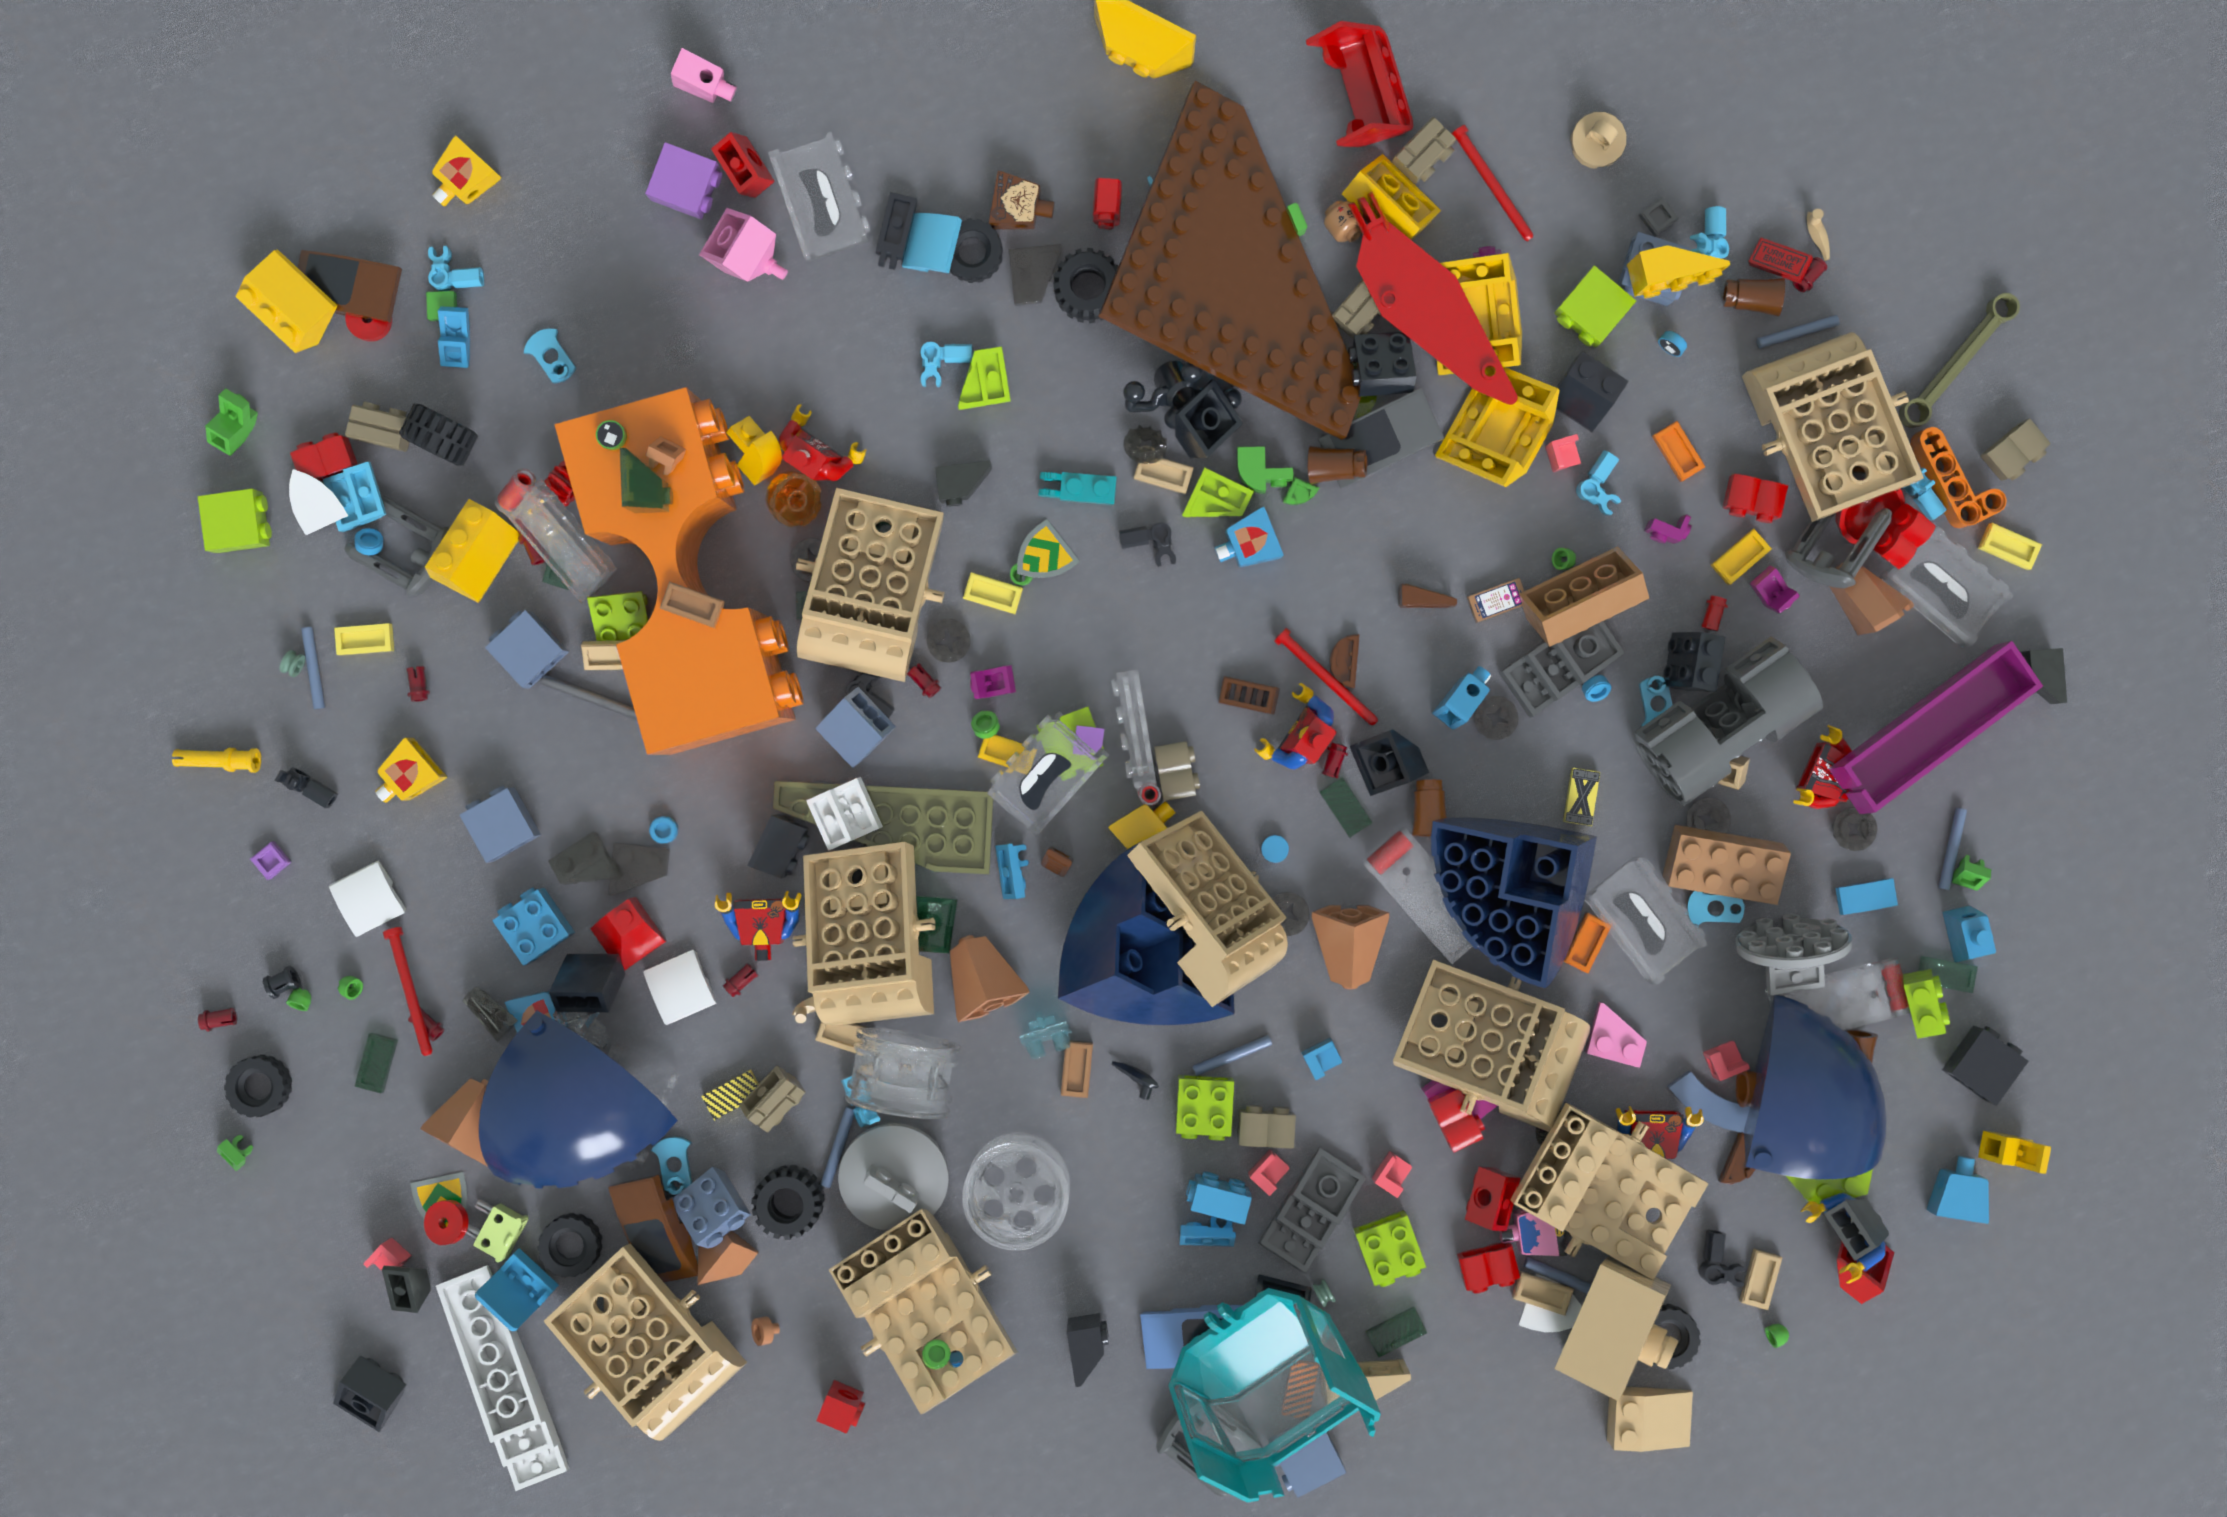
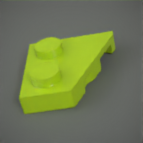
[1182,468,1254,517]

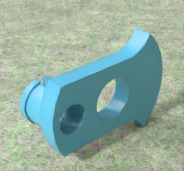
[524,329,576,384]
[1639,676,1673,727]
[1688,891,1745,927]
[651,1136,692,1195]

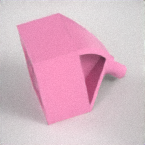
[699,208,788,282]

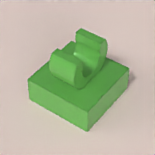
[1951,855,1991,891]
[217,1135,253,1171]

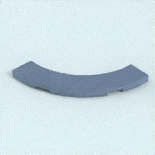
[1667,1071,1750,1133]

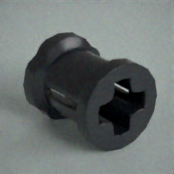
[262,966,301,999]

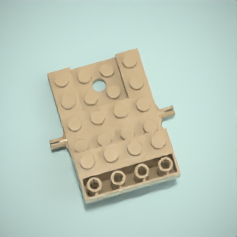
[1742,332,1924,522]
[796,488,945,682]
[1127,811,1288,1007]
[792,842,935,1026]
[1393,960,1591,1132]
[1510,1103,1708,1280]
[829,1209,1018,1414]
[544,1243,747,1441]

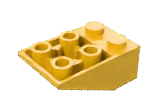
[1627,245,1730,299]

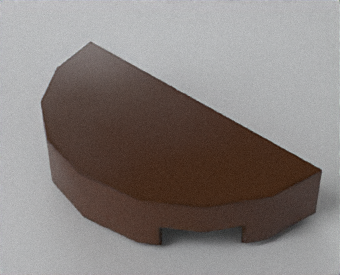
[1329,634,1360,689]
[1718,1132,1756,1185]

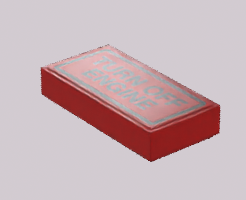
[1748,238,1813,283]

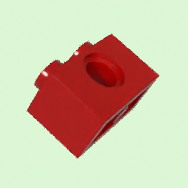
[711,132,775,198]
[1465,1166,1521,1231]
[816,1380,865,1434]

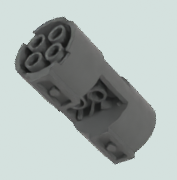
[1634,637,1823,806]

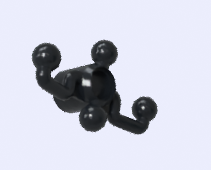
[1123,360,1242,429]

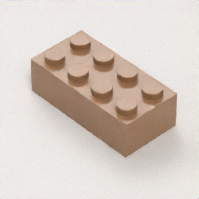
[1519,546,1649,647]
[1662,825,1791,905]

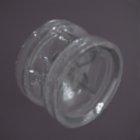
[845,1028,961,1119]
[962,1132,1070,1250]

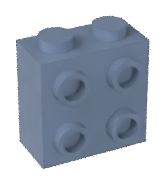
[1617,232,1691,306]
[485,610,569,689]
[815,687,896,768]
[460,786,541,863]
[673,1167,751,1249]
[1270,1432,1347,1498]

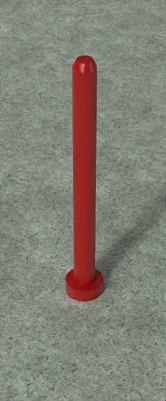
[1451,124,1533,241]
[1274,627,1378,726]
[383,927,433,1056]

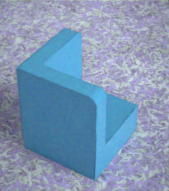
[1301,1038,1342,1080]

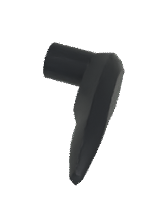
[1112,1061,1159,1100]

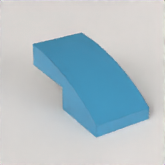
[438,306,470,368]
[1835,878,1898,915]

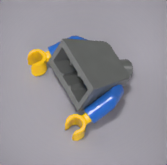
[1800,1193,1889,1283]

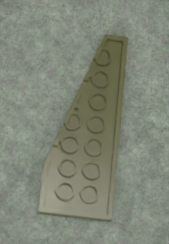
[773,781,994,874]

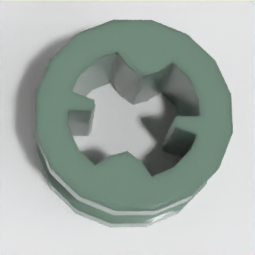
[279,650,306,678]
[1312,1279,1336,1307]

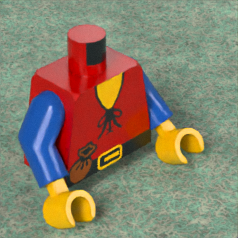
[1254,683,1337,770]
[715,891,802,961]
[1615,1106,1704,1159]

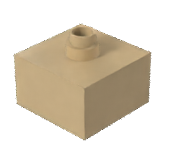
[1554,1255,1678,1401]

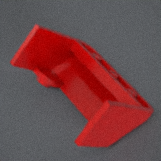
[1305,21,1413,147]

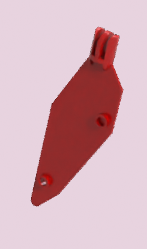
[1348,192,1518,405]

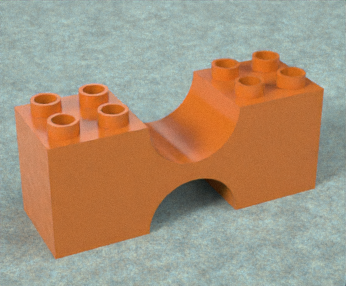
[554,387,804,755]

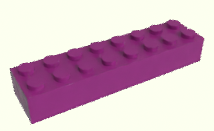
[1829,641,2043,814]

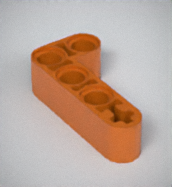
[1910,427,2007,528]

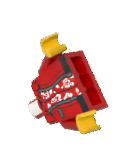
[778,404,867,481]
[1793,725,1852,809]

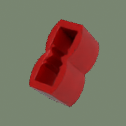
[1093,178,1122,230]
[290,433,358,482]
[1722,474,1788,523]
[1873,503,1936,569]
[1427,1088,1485,1153]
[1456,1242,1520,1293]

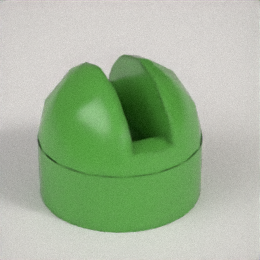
[1552,548,1576,570]
[1010,564,1033,586]
[338,976,363,1000]
[286,988,312,1011]
[1765,1324,1789,1348]

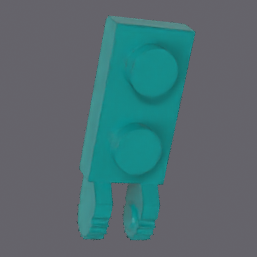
[1038,472,1117,505]

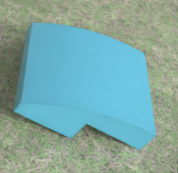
[902,213,962,273]
[323,461,386,532]

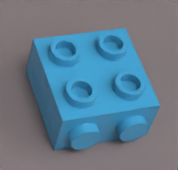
[492,887,575,966]
[1186,1171,1252,1225]

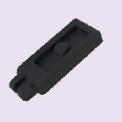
[876,192,918,270]

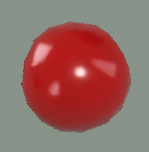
[1835,479,1905,544]

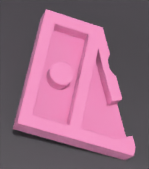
[1585,1002,1647,1068]

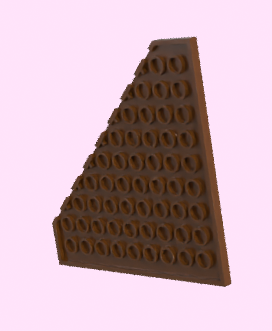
[1098,80,1361,440]

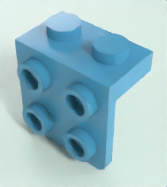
[475,1248,559,1332]

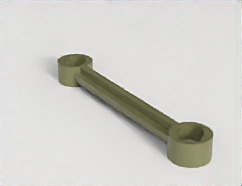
[1899,293,2020,428]

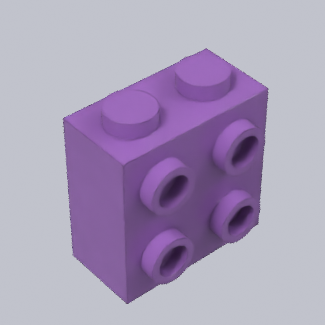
[645,142,722,220]

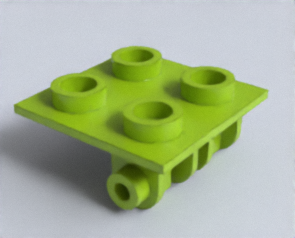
[587,591,648,641]

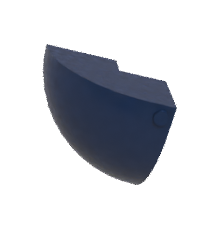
[1431,818,1597,988]
[1058,841,1235,1025]
[1744,995,1887,1179]
[479,1010,678,1189]

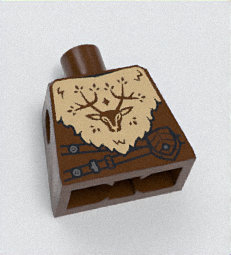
[989,171,1055,229]

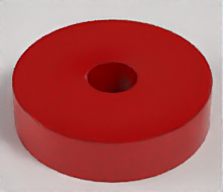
[345,315,392,342]
[424,1200,469,1245]

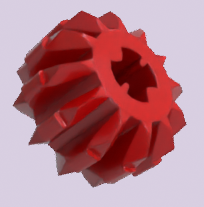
[541,461,575,508]

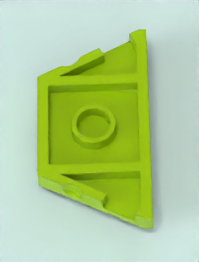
[1786,1169,1873,1204]

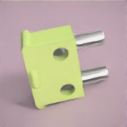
[466,1199,529,1262]

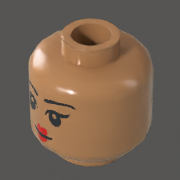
[1324,200,1365,242]

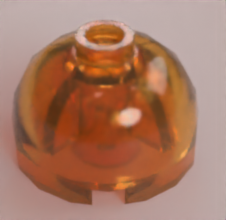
[765,471,822,527]

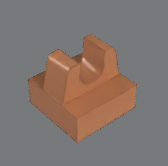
[646,437,686,475]

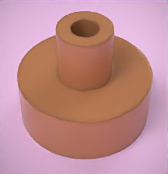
[751,1316,780,1346]

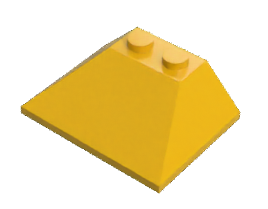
[1094,0,1196,79]
[1437,253,1522,376]
[1435,367,1560,487]

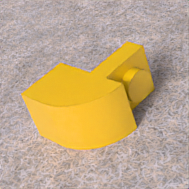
[726,416,782,486]
[1978,1131,2051,1174]

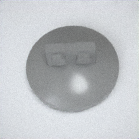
[1736,914,1852,995]
[838,1123,949,1231]

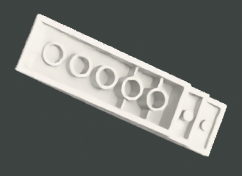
[436,1265,570,1491]

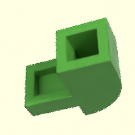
[205,388,258,456]
[1236,446,1293,494]

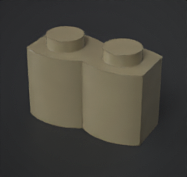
[1980,418,2051,481]
[1154,741,1200,801]
[1238,1105,1296,1148]

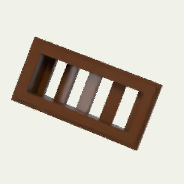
[1399,584,1457,608]
[1218,676,1280,715]
[1041,847,1073,877]

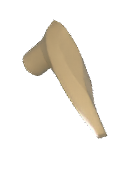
[1807,209,1830,261]
[792,997,816,1023]

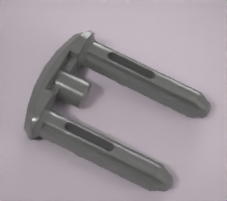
[344,496,449,596]
[1785,508,1892,588]
[1156,1399,1265,1497]

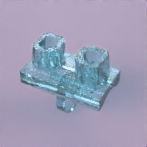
[1019,1011,1072,1060]

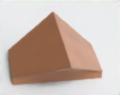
[697,1231,759,1285]

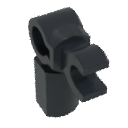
[1119,522,1176,567]
[846,672,895,719]
[274,767,338,809]
[1699,1230,1746,1287]

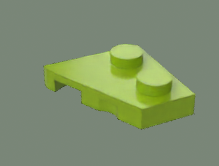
[957,346,1011,410]

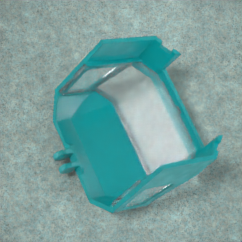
[1168,1288,1381,1503]

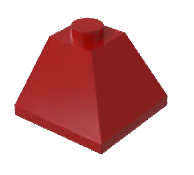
[590,897,666,971]
[1837,1242,1895,1304]

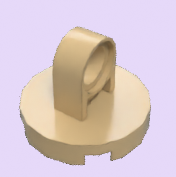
[1570,112,1626,169]

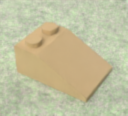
[1322,1359,1411,1405]
[1607,1387,1693,1452]

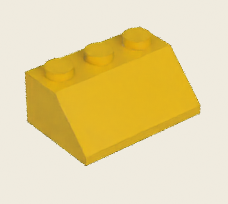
[1342,154,1441,241]
[236,249,338,353]
[425,499,519,603]

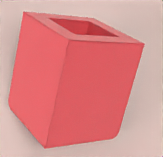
[1545,434,1581,472]
[1703,1041,1750,1081]
[1248,1149,1289,1196]
[1372,1151,1412,1198]
[363,1238,412,1270]

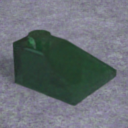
[620,448,673,513]
[916,896,958,953]

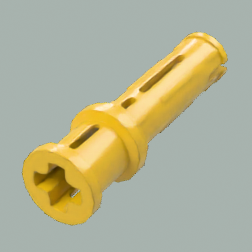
[172,747,261,773]

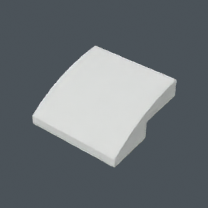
[806,777,883,851]
[329,860,406,937]
[643,950,716,1025]

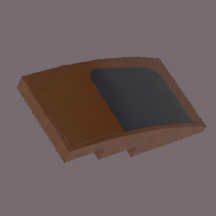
[297,250,402,323]
[608,1174,698,1282]

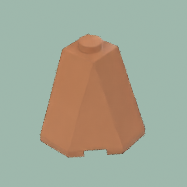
[1829,563,1914,635]
[1312,905,1389,989]
[950,935,1030,1022]
[420,1078,489,1167]

